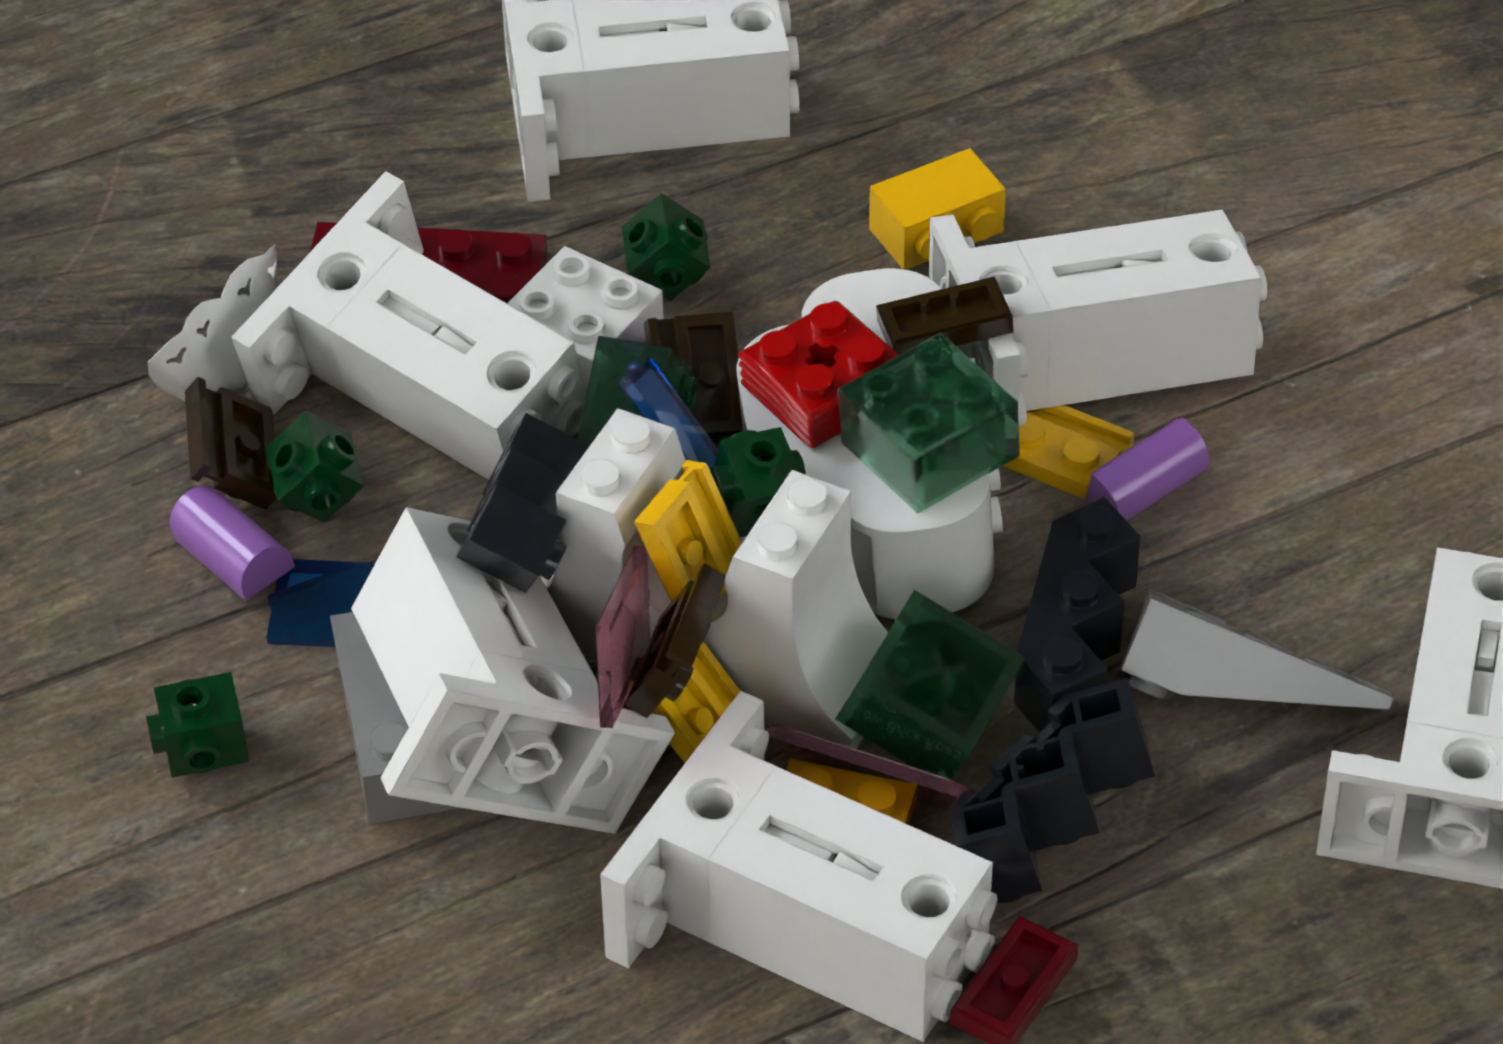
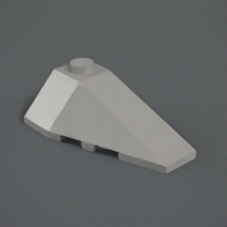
[1121,588,1394,710]
[330,612,461,824]

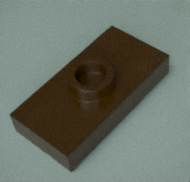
[876,277,1014,359]

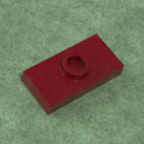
[950,916,1079,1044]

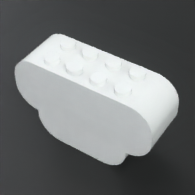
[736,268,1003,620]

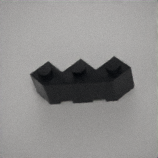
[456,413,590,593]
[1014,497,1141,733]
[949,678,1155,903]

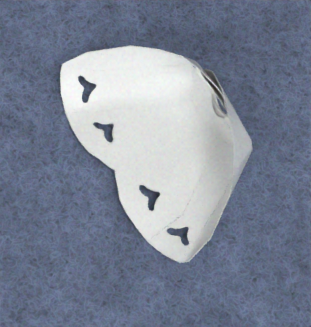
[148,245,277,401]

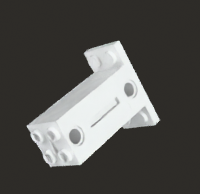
[502,0,800,202]
[231,171,590,480]
[929,209,1267,455]
[351,507,675,834]
[1316,547,1503,889]
[600,691,997,1042]

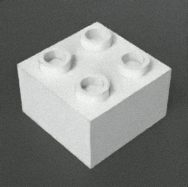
[507,246,664,410]

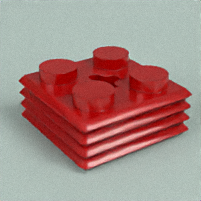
[738,300,910,448]

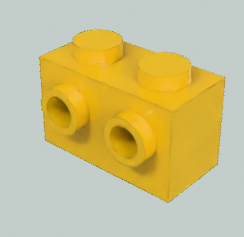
[869,148,1006,270]

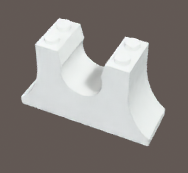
[540,408,907,756]

